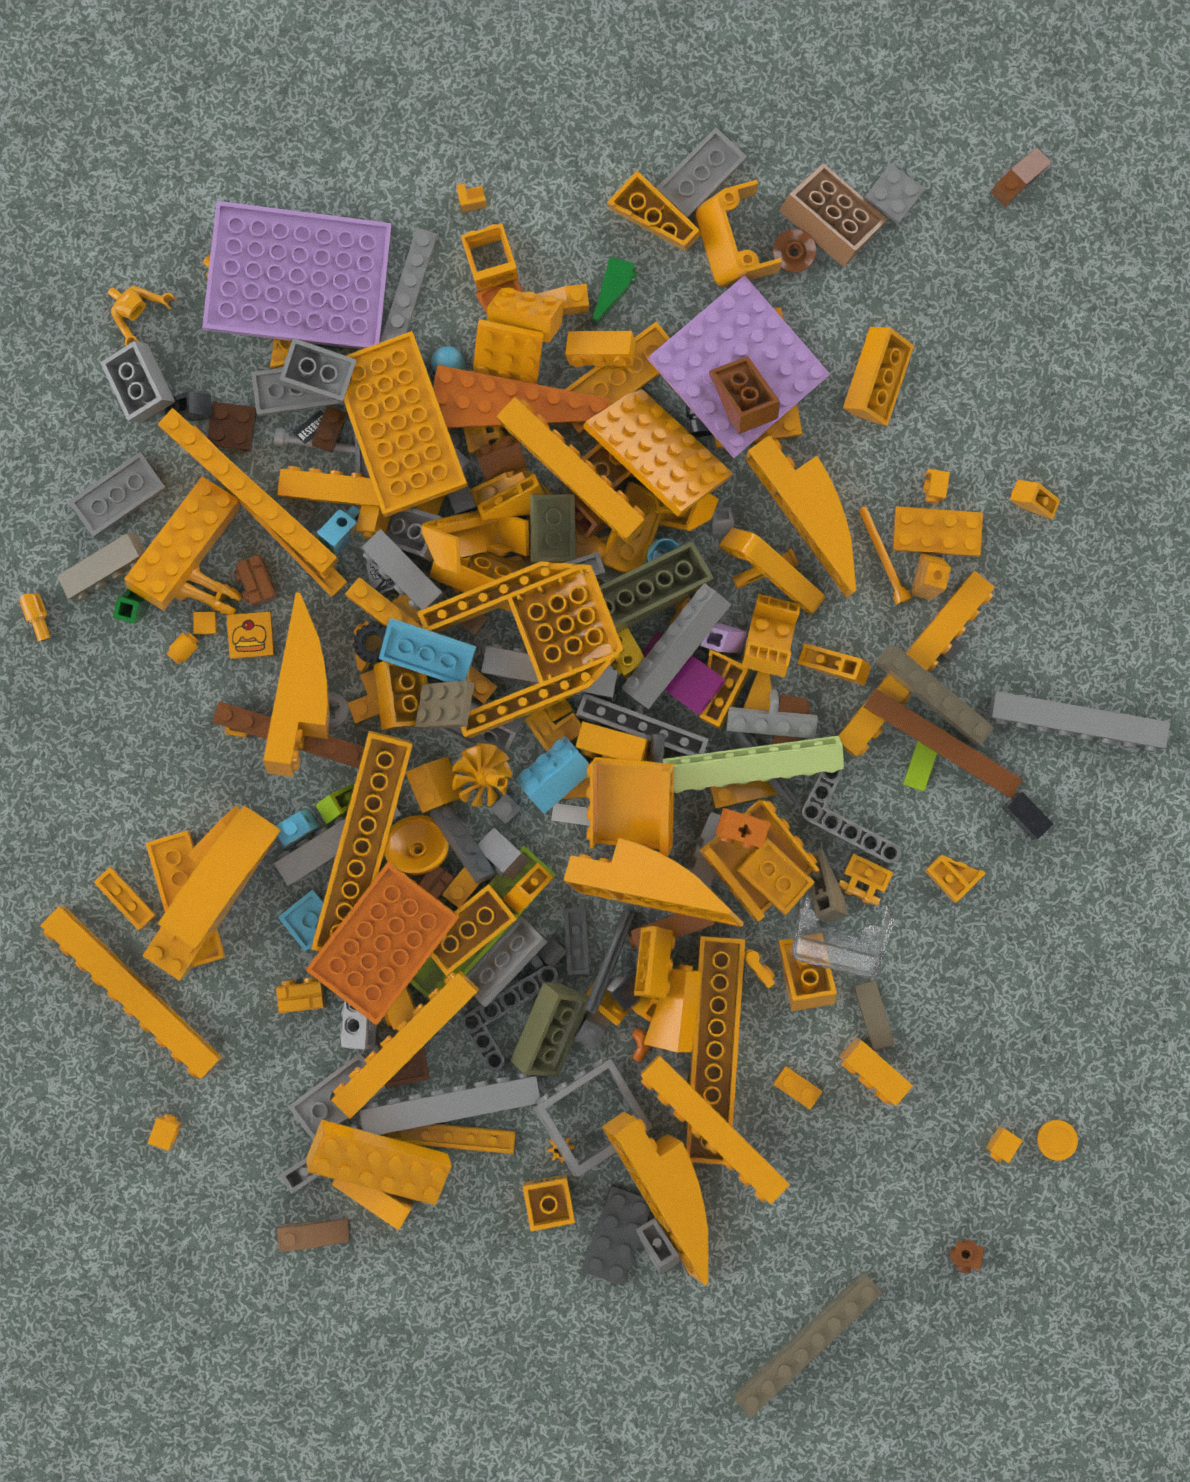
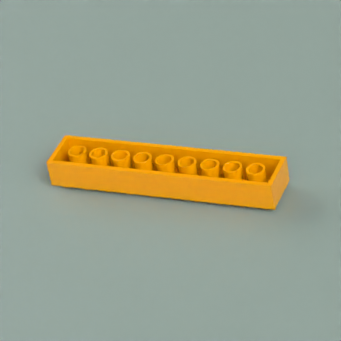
[311,731,413,951]
[685,935,745,1165]

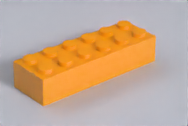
[124,476,240,611]
[306,1120,452,1205]

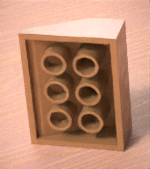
[779,163,888,267]

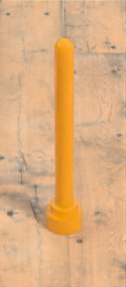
[859,506,912,605]

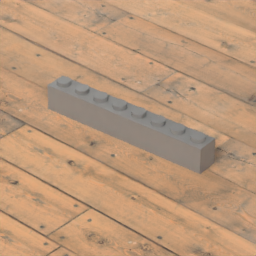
[988,691,1170,753]
[359,1073,540,1135]

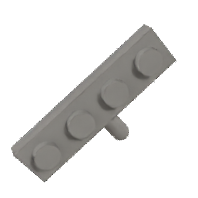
[726,689,818,739]

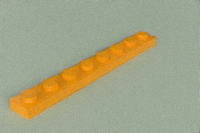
[345,577,497,705]

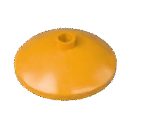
[384,815,450,875]

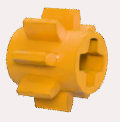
[547,1136,575,1163]

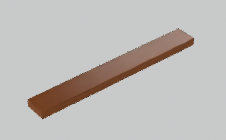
[863,689,1023,798]

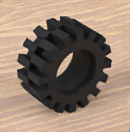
[353,623,387,664]

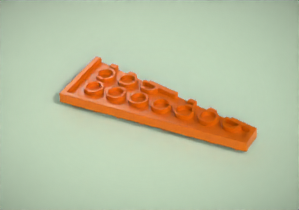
[433,365,609,429]

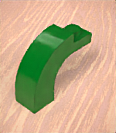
[112,588,151,624]

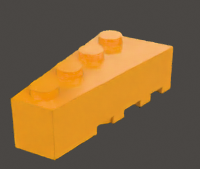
[607,171,700,252]

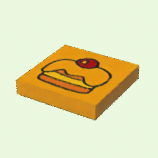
[227,612,275,659]

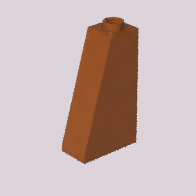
[628,913,715,952]

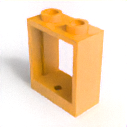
[461,223,519,291]

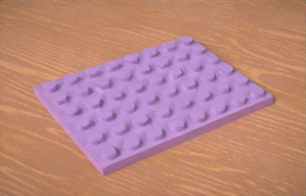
[202,201,391,350]

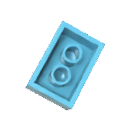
[516,736,589,814]

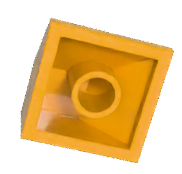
[659,494,719,531]

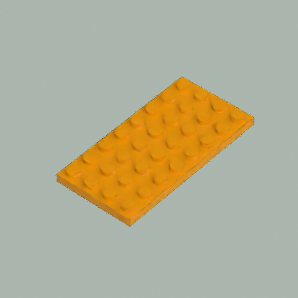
[344,331,468,517]

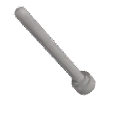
[274,428,356,454]

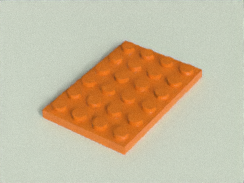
[306,862,460,1026]

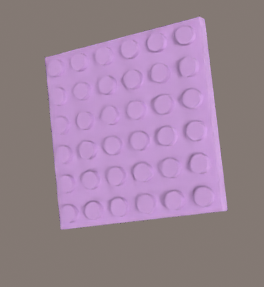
[648,275,830,458]

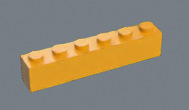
[277,466,410,511]

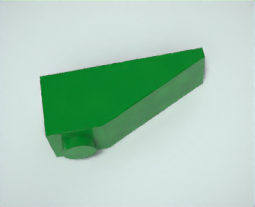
[593,257,638,326]

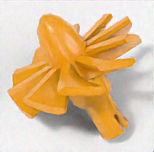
[452,743,512,807]

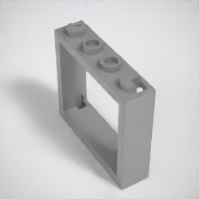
[533,1057,653,1177]

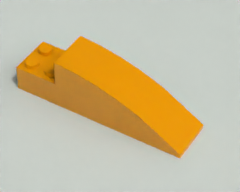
[745,435,856,599]
[263,592,330,777]
[142,805,281,981]
[563,838,744,927]
[602,1111,708,1286]

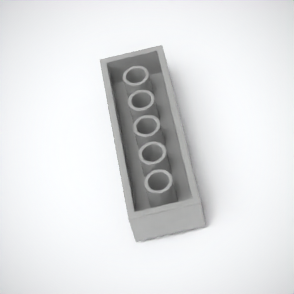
[481,644,618,702]

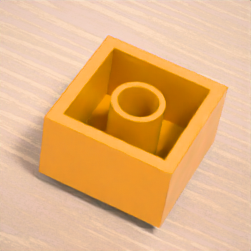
[522,1174,575,1231]

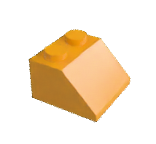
[405,756,462,814]

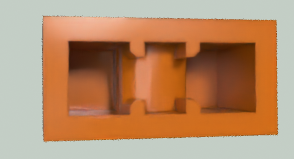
[715,808,771,850]

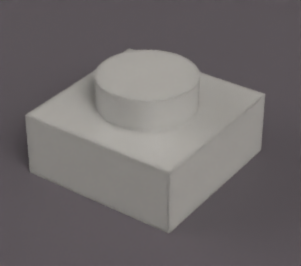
[491,794,521,824]

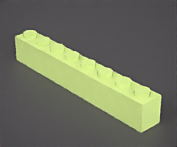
[663,736,844,793]

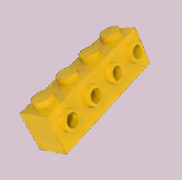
[612,628,645,679]

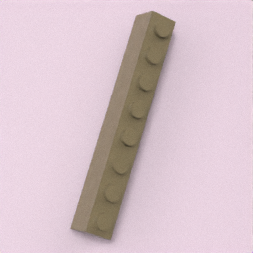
[733,1271,882,1418]

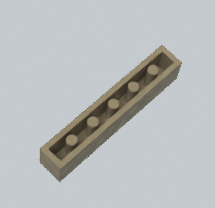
[875,645,994,745]

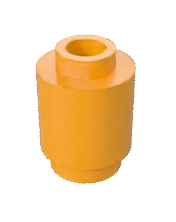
[166,632,199,665]

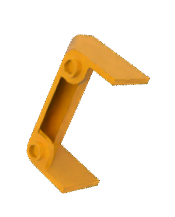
[695,180,782,287]
[421,510,530,574]

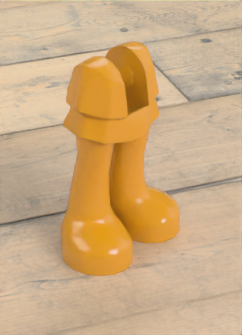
[175,565,243,615]

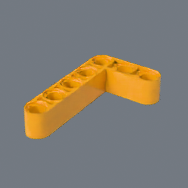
[719,528,826,615]

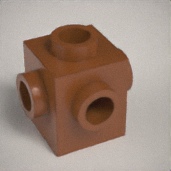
[950,1239,984,1274]

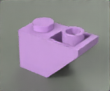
[700,622,748,653]

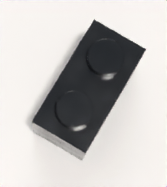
[1002,792,1054,840]

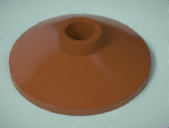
[773,229,816,273]

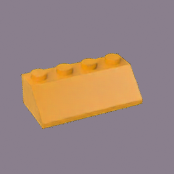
[843,327,914,426]
[429,551,526,612]

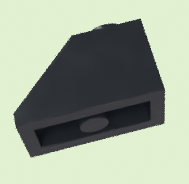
[165,391,213,421]

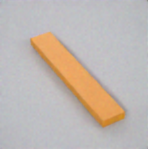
[381,1123,516,1154]

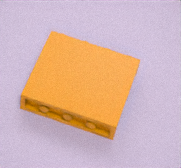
[586,757,674,856]
[699,799,819,922]

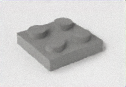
[864,163,925,225]

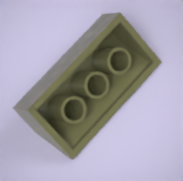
[510,982,589,1077]

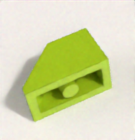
[316,782,355,824]

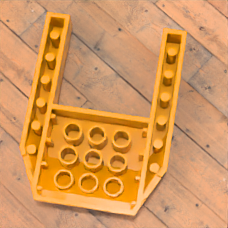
[417,561,624,738]

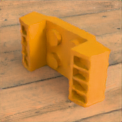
[741,593,801,678]

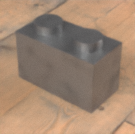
[478,827,530,880]

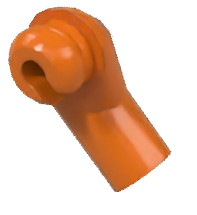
[632,1028,650,1063]

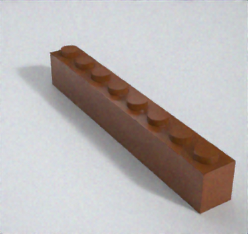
[212,701,364,769]

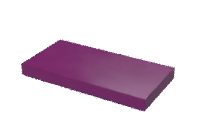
[642,631,727,716]

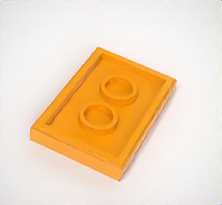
[736,837,815,916]

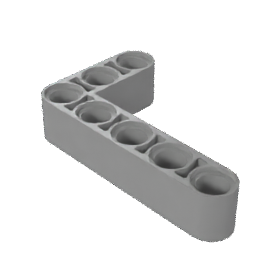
[800,769,901,863]

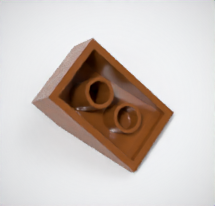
[709,356,780,434]

